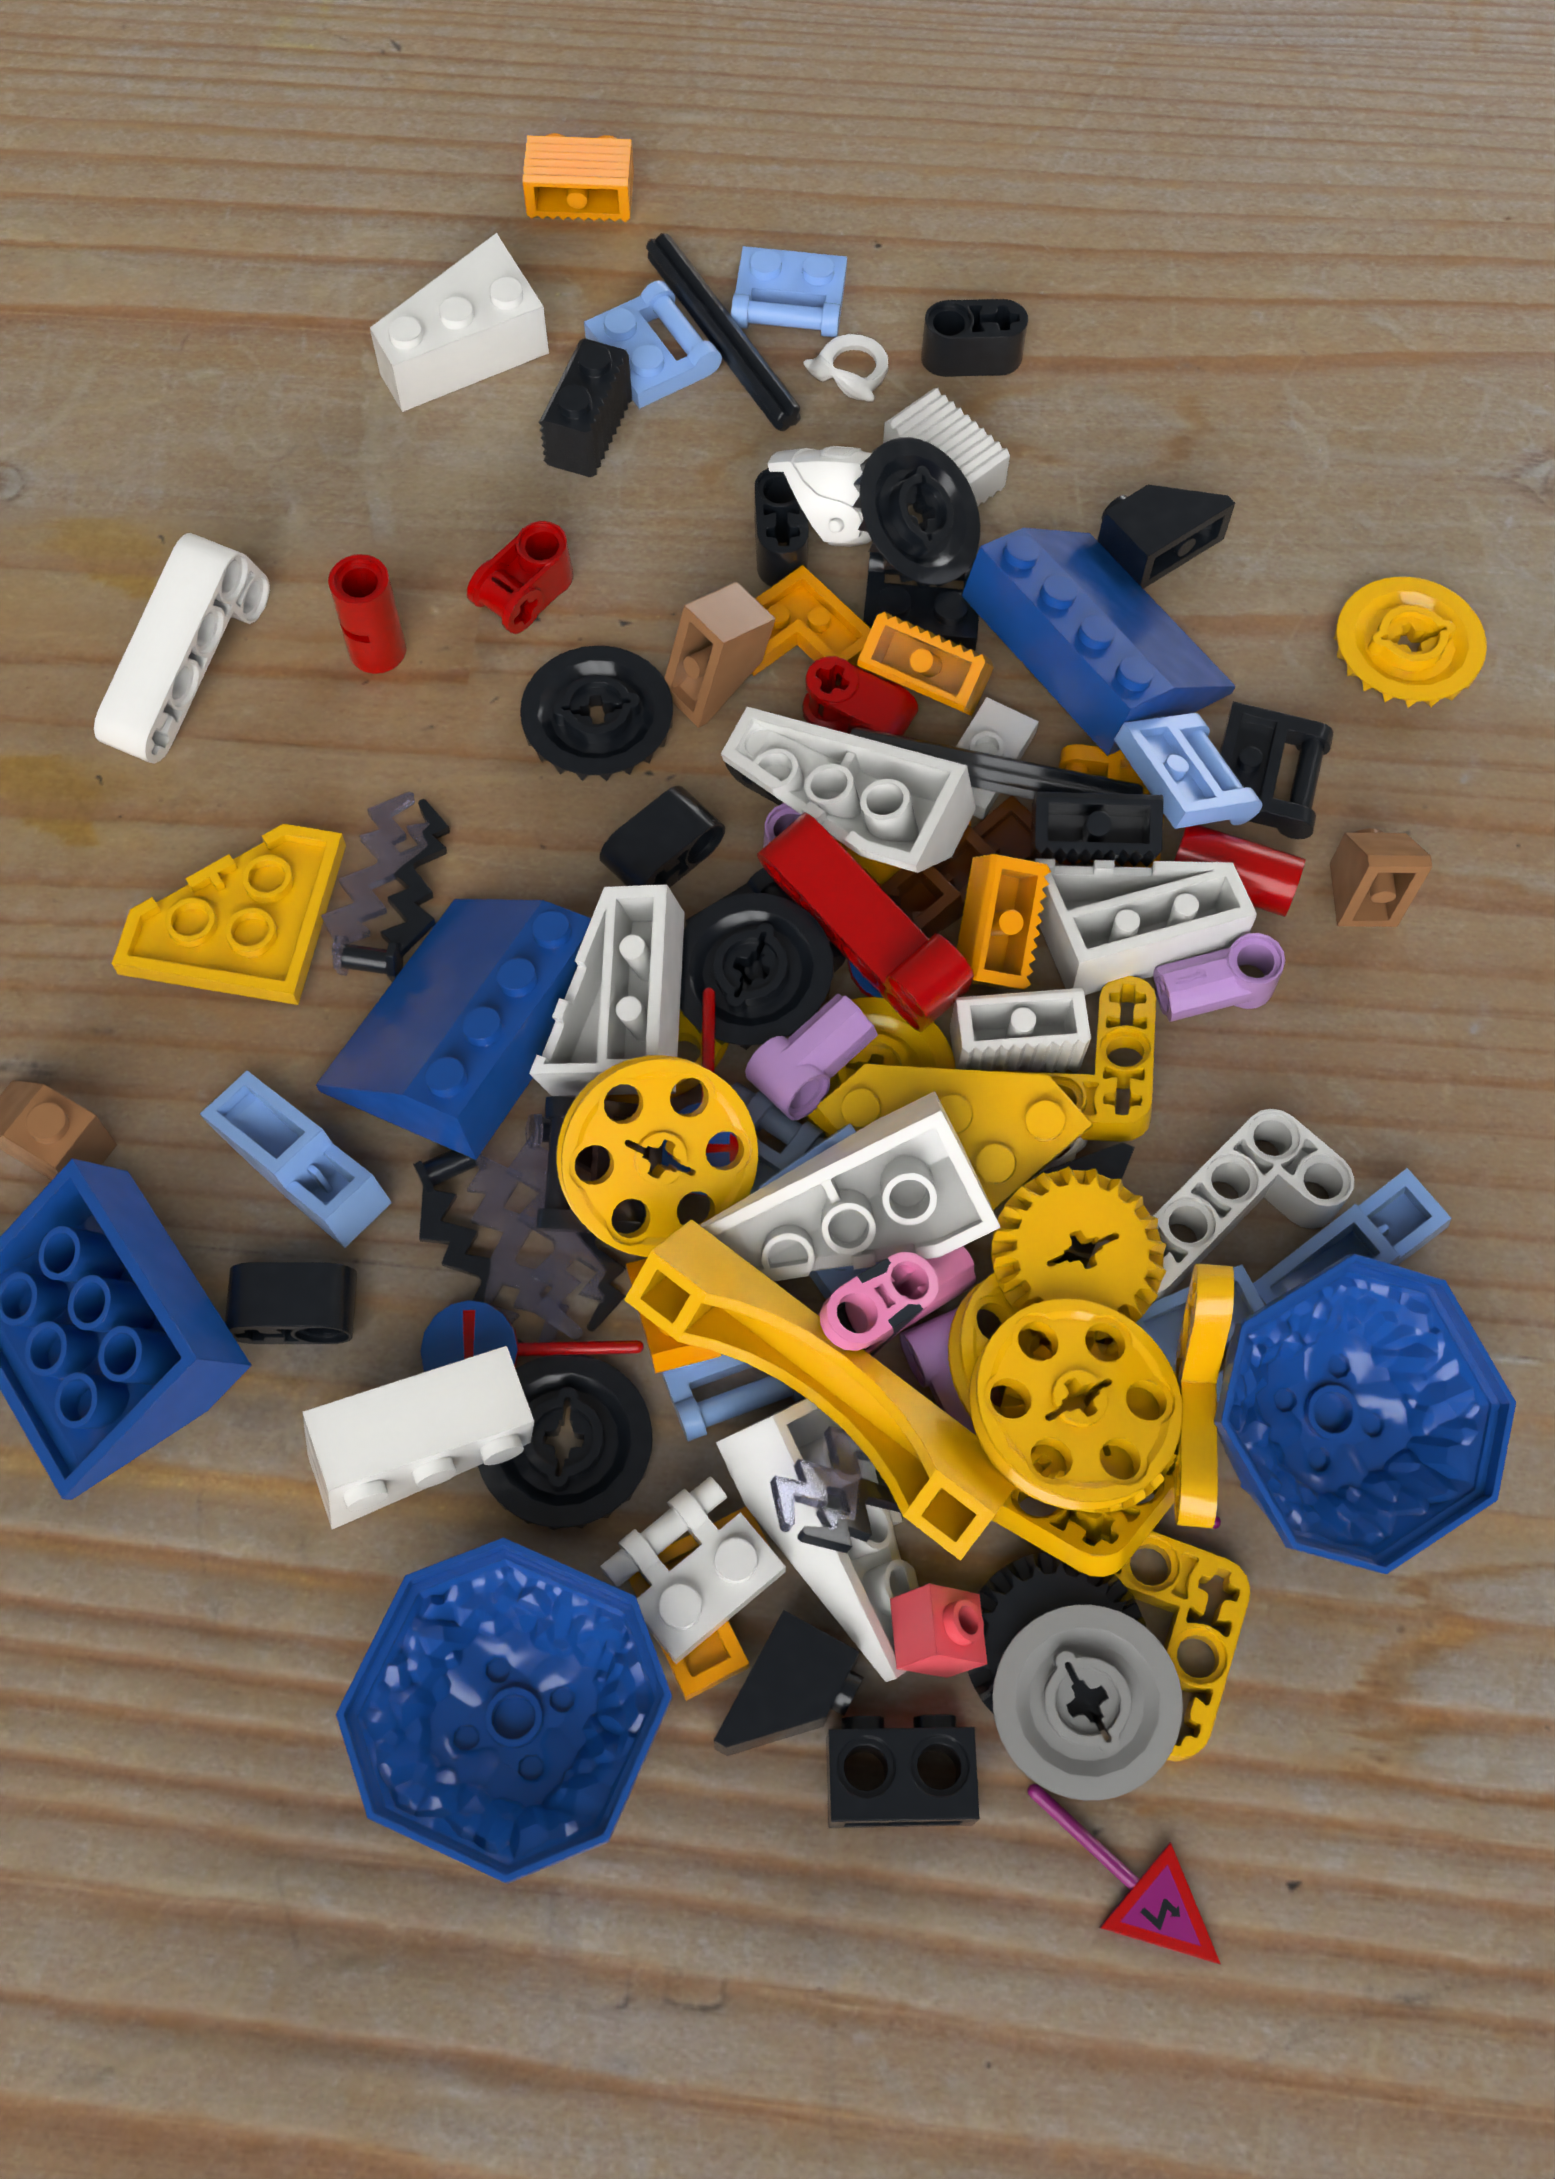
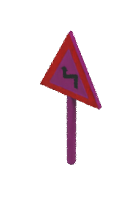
[1027,1784,1221,1965]

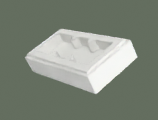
[956,697,1039,820]

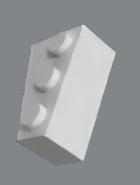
[370,233,549,412]
[1035,859,1257,995]
[529,884,685,1096]
[303,1346,534,1529]

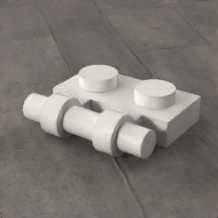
[600,1476,786,1664]

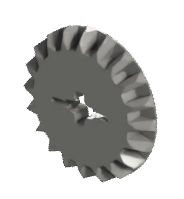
[993,1605,1183,1801]

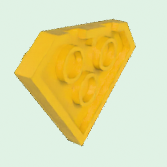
[111,824,346,1005]
[817,1064,1093,1211]

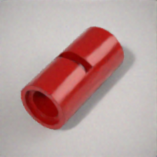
[328,554,406,674]
[1174,825,1306,917]

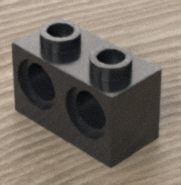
[826,1714,980,1828]

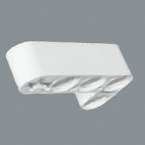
[94,533,270,764]
[1153,1109,1354,1301]

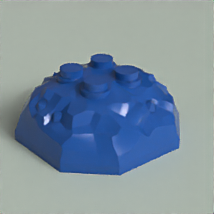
[1214,1254,1516,1574]
[336,1537,672,1884]

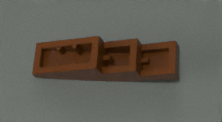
[880,795,1033,939]

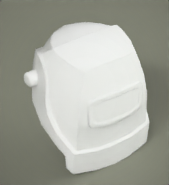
[767,446,872,547]

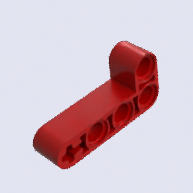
[757,812,974,1032]

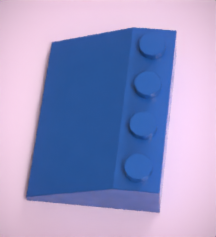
[962,528,1236,756]
[316,899,591,1160]
[0,1158,252,1500]

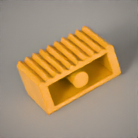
[523,133,634,222]
[857,612,994,716]
[957,854,1051,989]

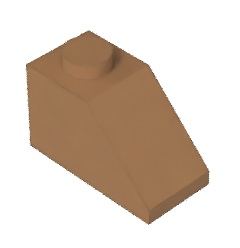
[664,581,776,728]
[1330,828,1432,927]
[0,1080,117,1180]

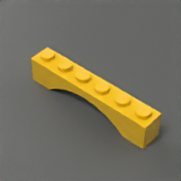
[624,1219,1015,1561]

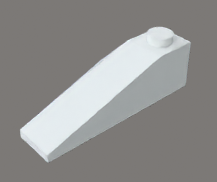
[721,707,976,873]
[700,1091,1001,1281]
[716,1398,919,1682]

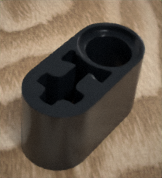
[921,299,1028,377]
[755,468,809,587]
[600,786,725,888]
[225,1262,357,1344]

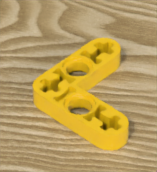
[994,976,1156,1142]
[1174,1264,1234,1528]
[992,1462,1174,1577]
[1070,1515,1250,1762]

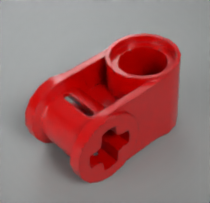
[467,521,573,634]
[802,656,919,736]

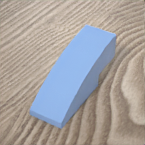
[200,1071,392,1248]
[1253,1168,1452,1305]

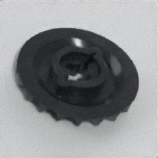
[852,437,980,588]
[520,646,673,781]
[680,893,834,1050]
[478,1355,652,1531]
[968,1552,1146,1731]

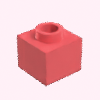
[890,1583,987,1678]

